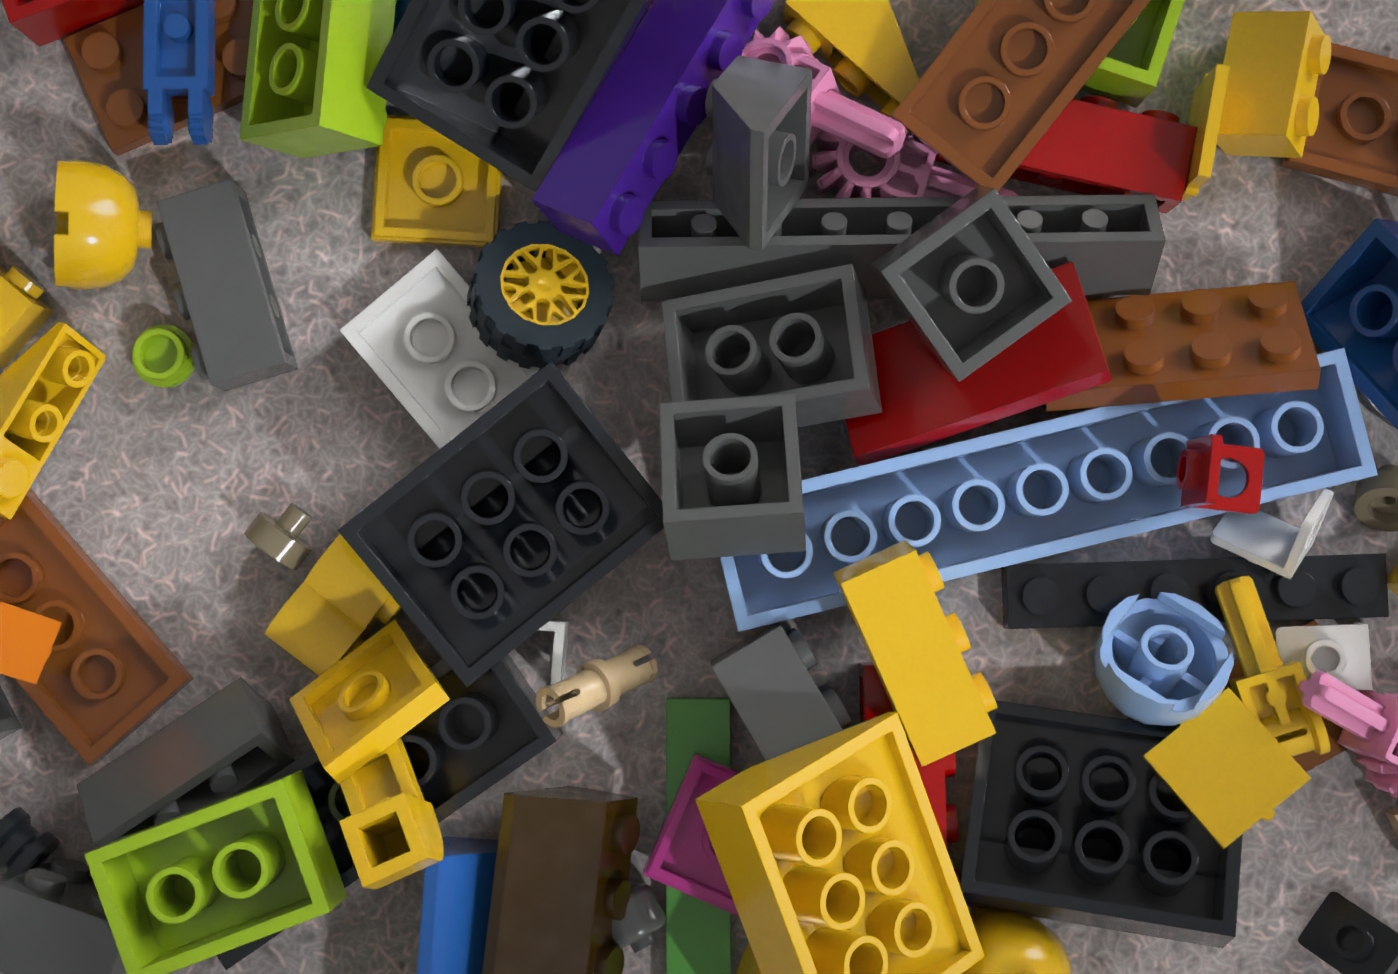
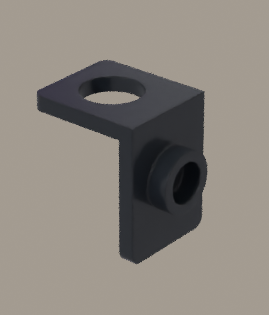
[1298,892,1398,974]

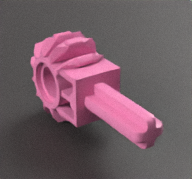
[741,26,907,159]
[810,107,1017,198]
[1298,671,1398,798]

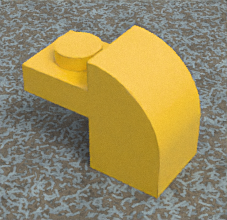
[339,738,444,890]

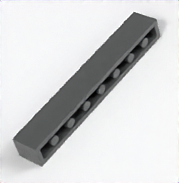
[638,194,1166,301]

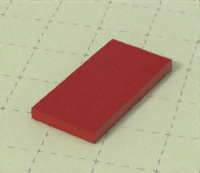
[845,261,1113,466]

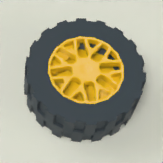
[467,220,615,369]

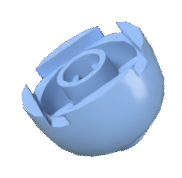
[1094,592,1234,726]

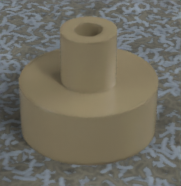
[1354,464,1398,532]
[244,503,313,570]

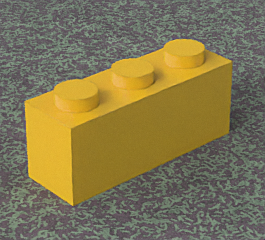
[833,540,998,767]

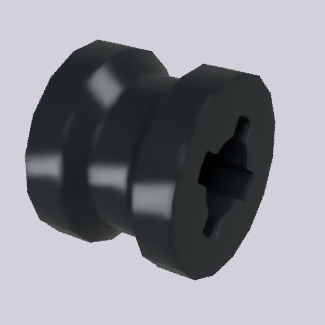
[0,807,60,882]

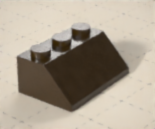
[482,786,640,974]

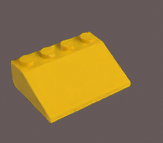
[695,712,985,974]

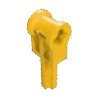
[1215,576,1330,757]

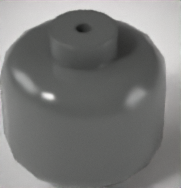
[611,881,666,953]

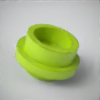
[132,324,195,388]

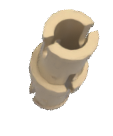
[535,644,658,728]

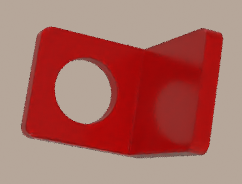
[1177,434,1265,514]

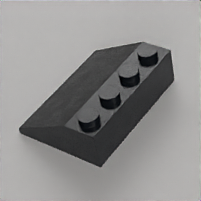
[366,0,652,192]
[338,361,664,687]
[960,700,1243,948]

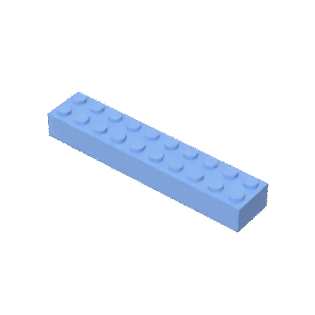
[719,348,1378,632]

